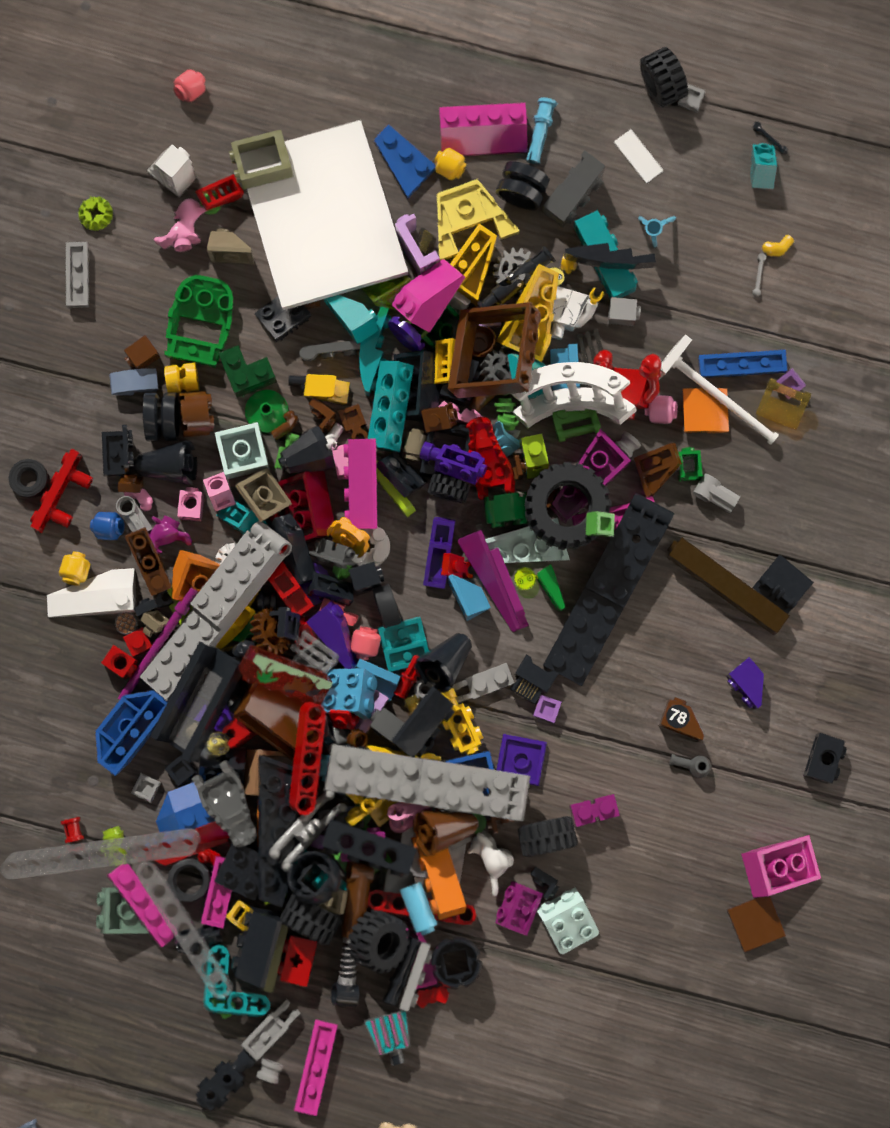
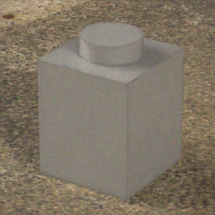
[608,297,641,326]

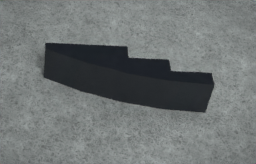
[564,243,656,270]

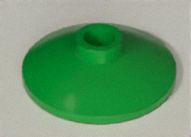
[245,390,289,433]

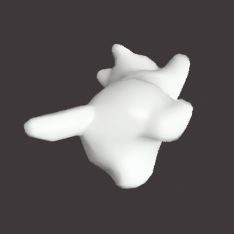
[468,830,514,896]

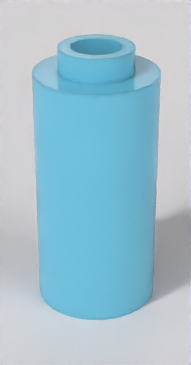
[400,882,437,936]

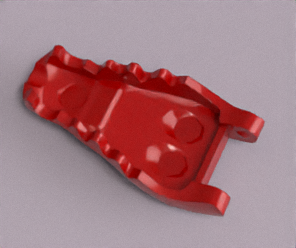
[466,417,515,500]

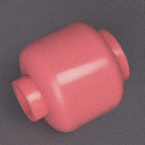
[173,70,205,102]
[351,626,381,660]

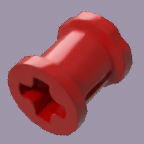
[60,817,84,844]

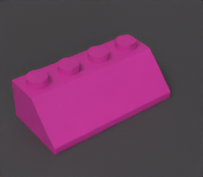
[439,103,527,156]
[343,439,377,529]

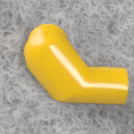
[762,235,794,257]

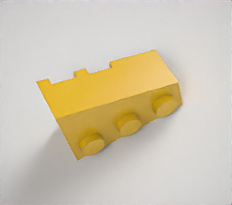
[451,224,497,306]

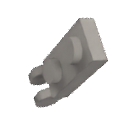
[451,663,515,703]
[241,1000,300,1061]

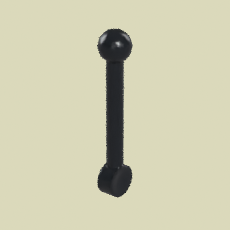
[753,122,788,154]

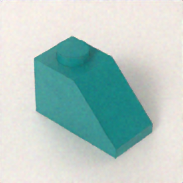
[216,501,268,535]

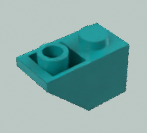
[751,143,777,189]

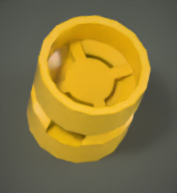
[164,362,199,393]

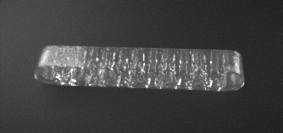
[136,862,233,998]

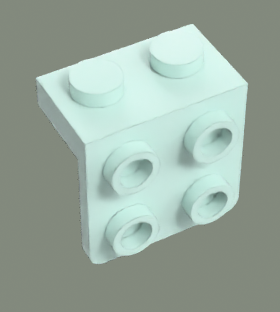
[537,888,599,954]

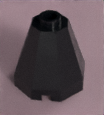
[278,426,335,473]

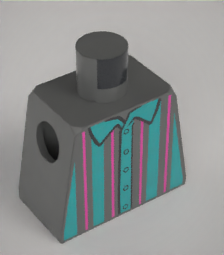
[364,1009,410,1066]

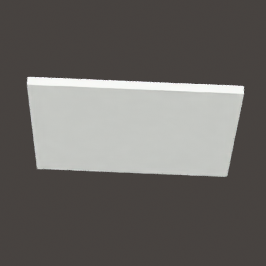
[240,120,409,310]

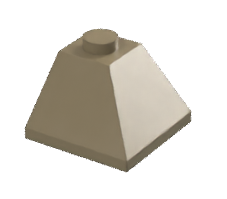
[207,229,255,264]
[236,468,292,522]

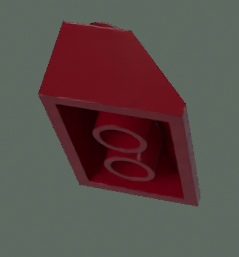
[277,471,334,543]

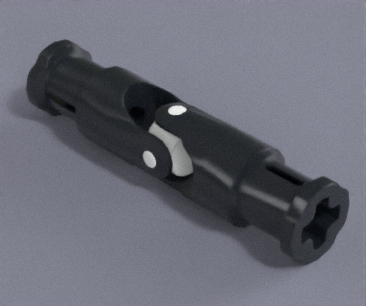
[477,246,556,307]

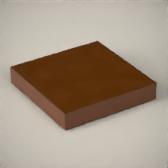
[727,896,786,952]

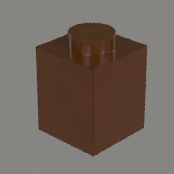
[124,335,160,369]

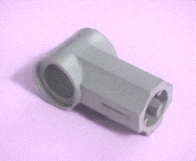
[693,474,740,513]
[116,496,153,534]

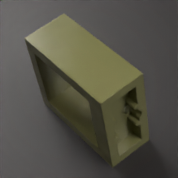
[229,129,294,190]

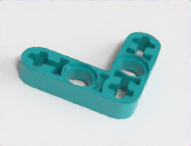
[203,945,270,1017]

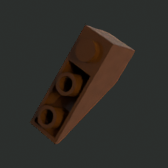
[125,527,172,596]

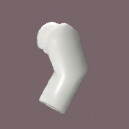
[325,423,344,451]

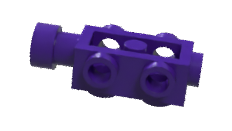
[420,442,487,485]

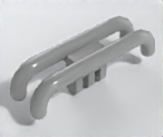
[269,791,347,872]

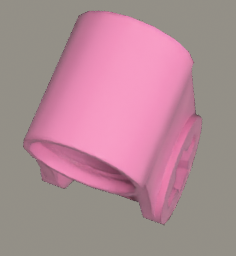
[388,802,432,833]

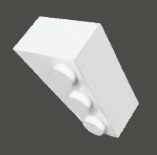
[147,145,196,197]

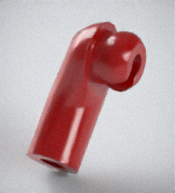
[198,849,222,867]

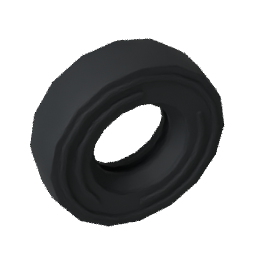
[8,459,49,499]

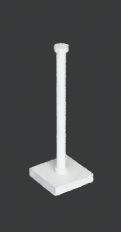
[659,334,779,445]

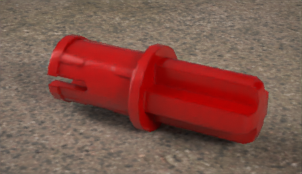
[393,655,419,699]

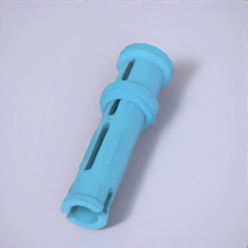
[526,98,557,165]

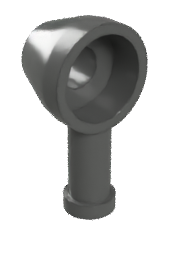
[669,754,711,778]

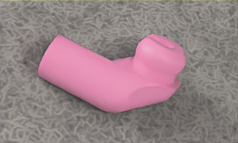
[124,488,153,511]

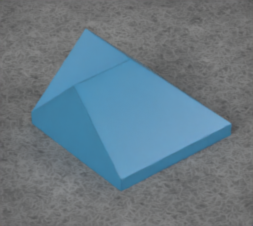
[448,574,491,621]

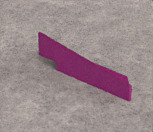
[458,530,529,632]

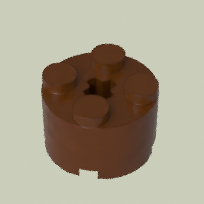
[179,391,214,437]

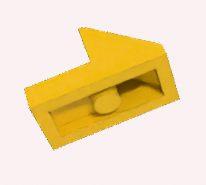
[304,374,350,405]

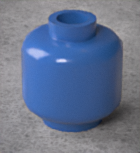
[90,512,125,540]

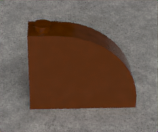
[233,655,316,764]

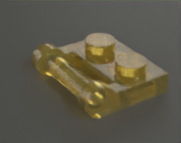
[756,378,812,430]

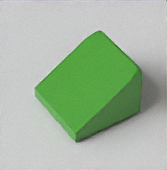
[586,511,615,537]

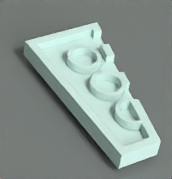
[485,518,570,563]

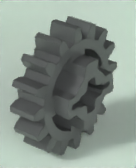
[480,349,512,396]

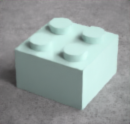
[215,422,270,479]

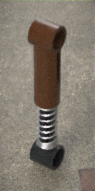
[331,860,374,1007]

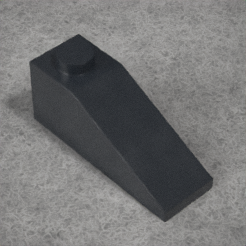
[269,514,315,585]

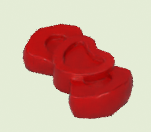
[416,985,449,1009]

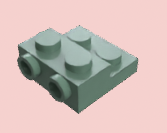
[96,887,150,934]

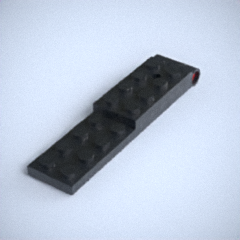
[543,493,675,686]

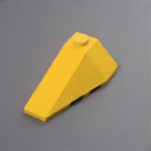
[496,264,559,362]

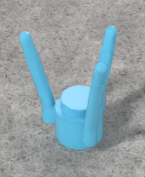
[638,216,676,247]

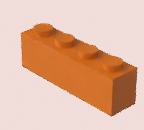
[411,831,466,920]

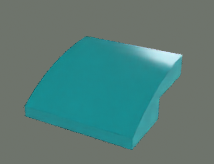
[378,616,429,672]

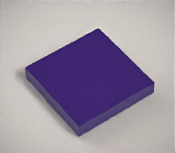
[496,734,547,786]

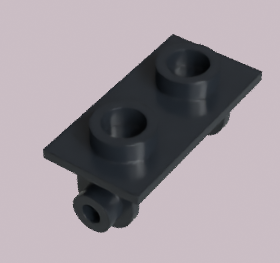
[175,925,223,955]

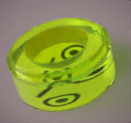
[514,567,536,590]

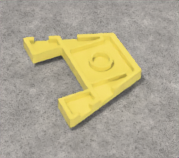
[437,179,519,261]

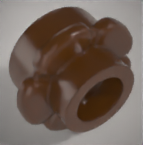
[347,728,368,748]

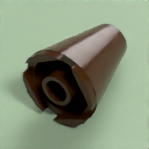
[413,811,478,856]

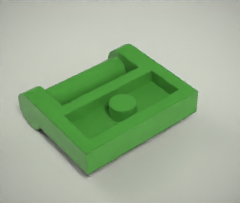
[552,409,601,443]

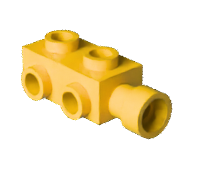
[442,688,483,756]

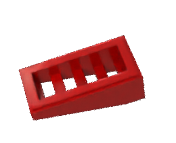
[195,174,244,211]

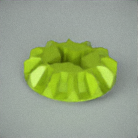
[78,196,113,231]

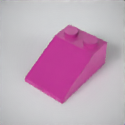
[392,259,465,332]
[741,835,821,898]

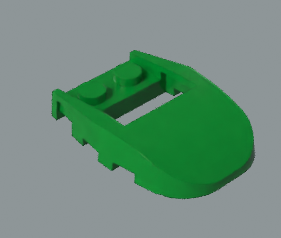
[164,275,233,368]

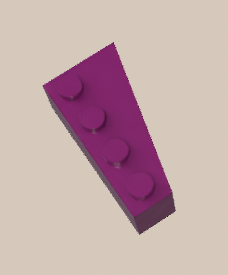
[551,429,631,524]

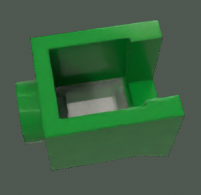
[678,447,703,481]

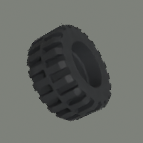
[524,462,611,550]

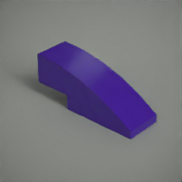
[423,517,456,589]

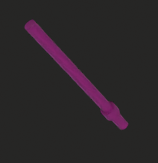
[118,587,198,700]

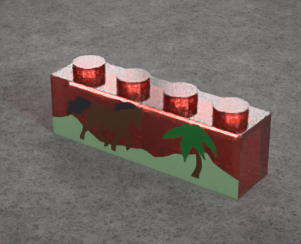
[239,645,333,705]

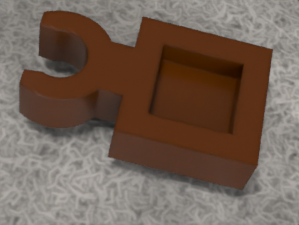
[338,404,368,439]

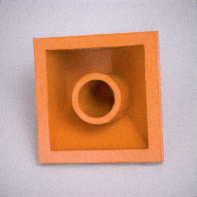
[172,550,221,601]

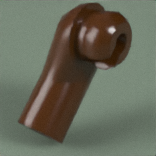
[271,410,298,440]

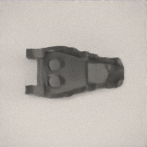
[192,760,257,847]

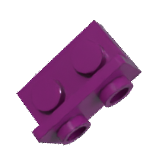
[495,881,543,936]

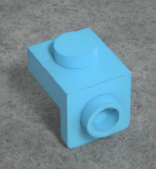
[492,421,521,457]

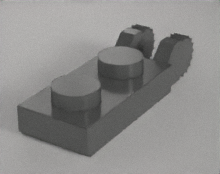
[299,341,360,362]

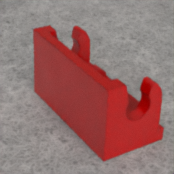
[222,717,256,748]

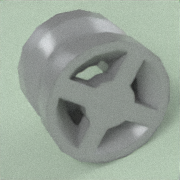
[615,432,641,459]
[257,1058,283,1084]

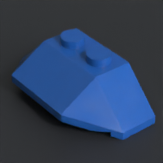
[95,691,168,776]
[156,781,215,842]

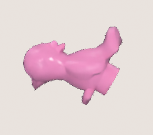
[153,199,206,252]

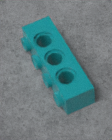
[368,361,414,452]

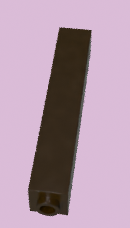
[667,537,790,635]

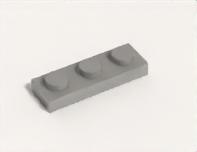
[66,242,89,308]
[399,942,433,1011]

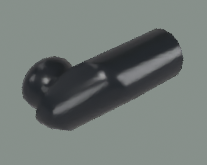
[288,375,310,398]

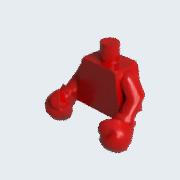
[593,350,662,420]

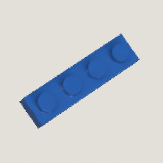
[698,350,788,378]

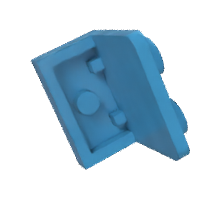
[320,668,377,719]

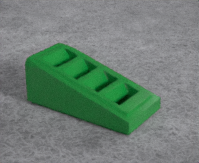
[536,564,565,612]

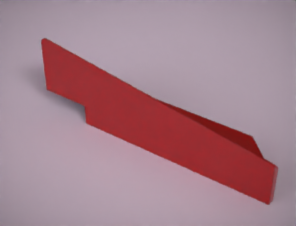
[139,821,230,866]

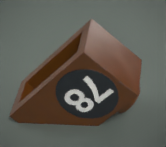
[659,697,704,741]

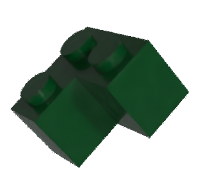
[218,345,277,398]

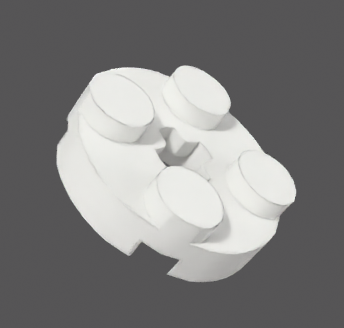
[351,526,390,567]

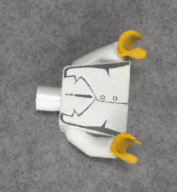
[550,286,604,340]

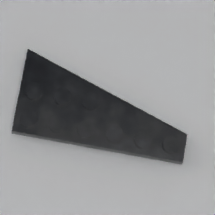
[258,755,322,907]

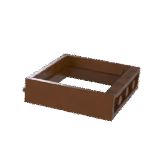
[448,302,541,398]

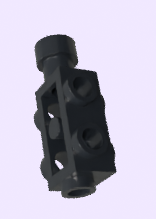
[195,1049,256,1111]

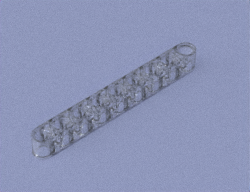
[1,829,200,879]

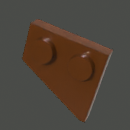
[634,443,682,498]

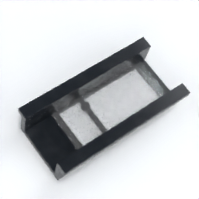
[151,641,248,763]

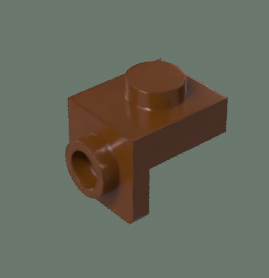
[421,403,458,432]

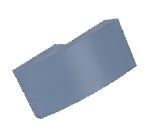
[109,369,158,395]

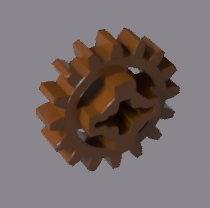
[250,608,291,657]

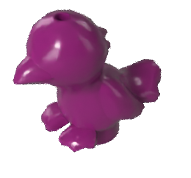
[150,515,192,554]

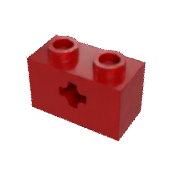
[277,935,318,987]

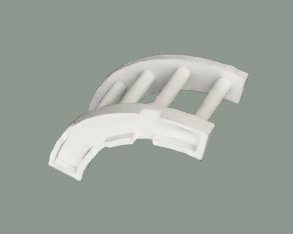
[512,362,636,428]

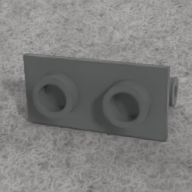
[309,538,357,569]

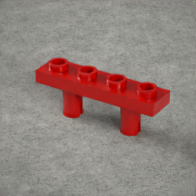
[30,448,93,533]

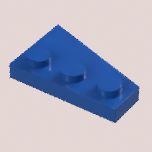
[374,124,436,199]

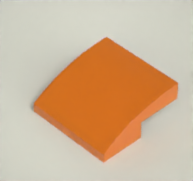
[683,388,729,434]

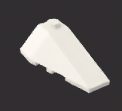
[47,568,136,618]

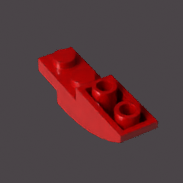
[268,561,314,617]

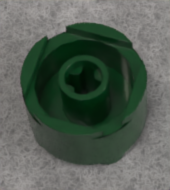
[484,492,527,528]

